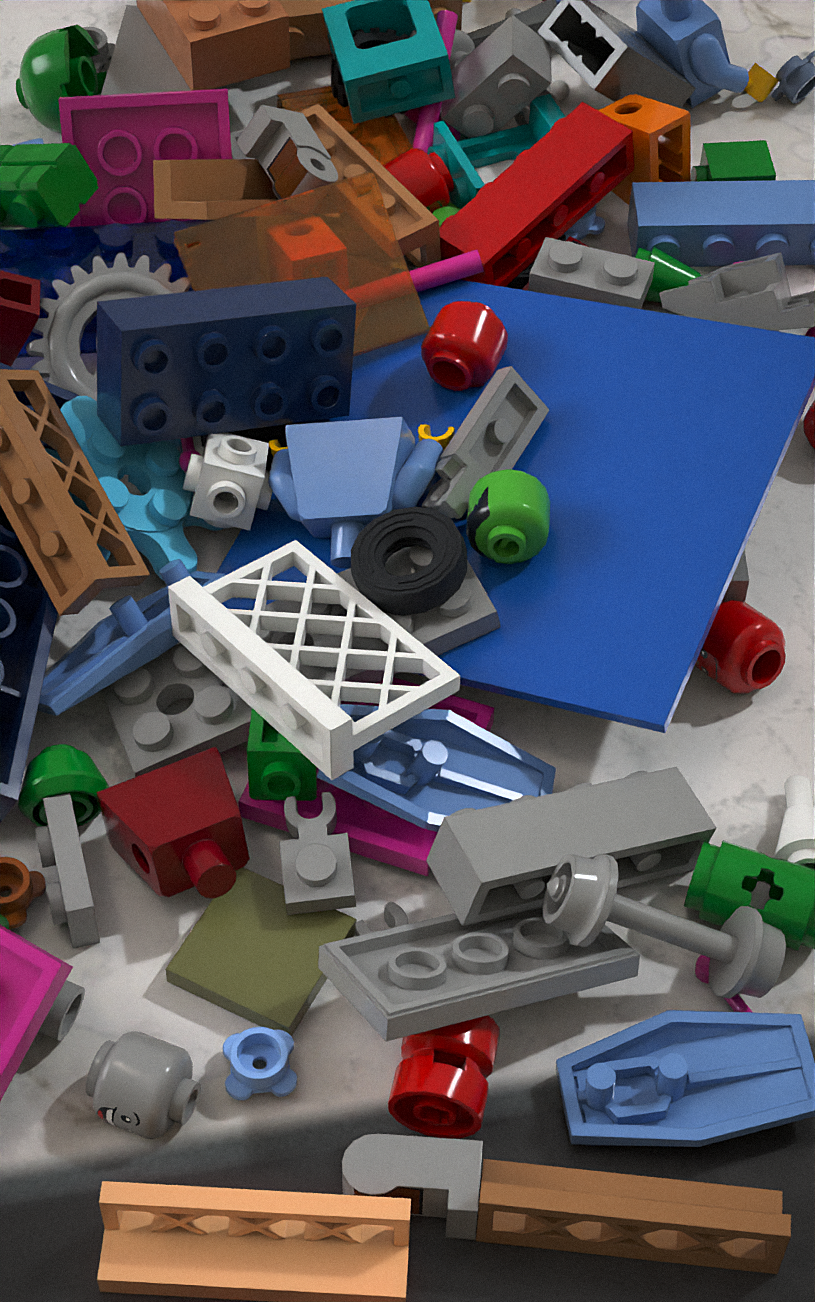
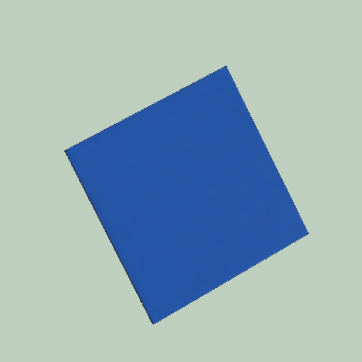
[216,269,815,733]

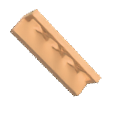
[97,1181,411,1302]

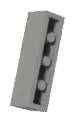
[426,767,716,926]

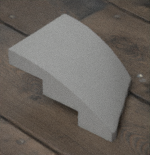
[659,252,815,330]

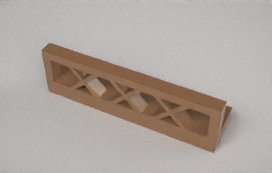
[299,104,441,268]
[153,159,345,220]
[0,369,150,616]
[476,1159,791,1274]

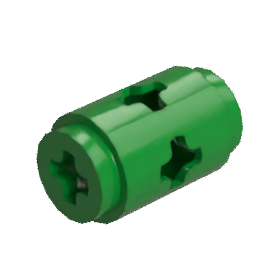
[684,840,815,951]

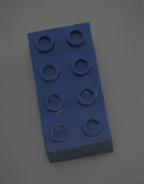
[97,277,357,447]

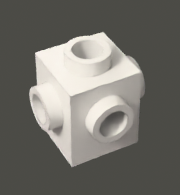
[183,432,273,530]

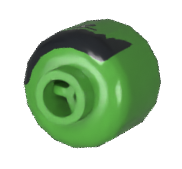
[466,469,551,564]

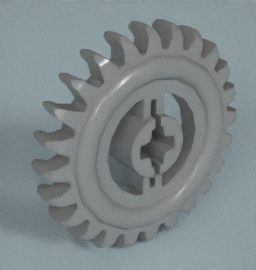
[26,253,191,401]

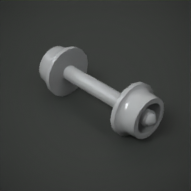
[543,854,786,998]

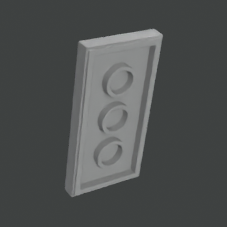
[318,907,640,1042]

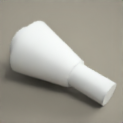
[774,775,815,869]

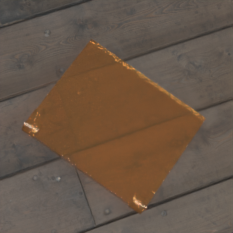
[173,171,430,357]

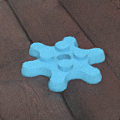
[45,396,224,581]

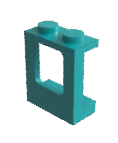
[322,0,456,124]
[427,94,566,209]

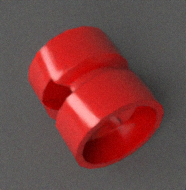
[388,1015,500,1138]

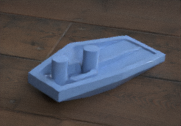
[37,559,225,716]
[317,704,556,832]
[556,1010,815,1147]

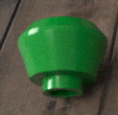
[18,744,109,827]

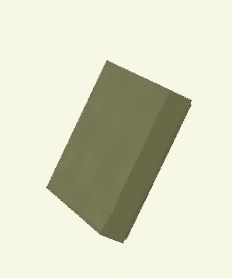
[166,867,357,1037]

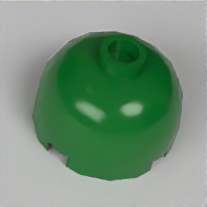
[16,24,107,134]

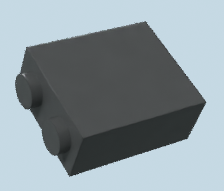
[537,0,696,108]

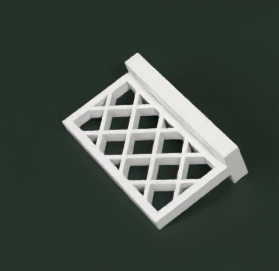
[168,540,460,780]

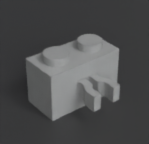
[441,15,556,139]

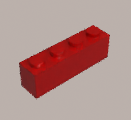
[439,102,634,287]

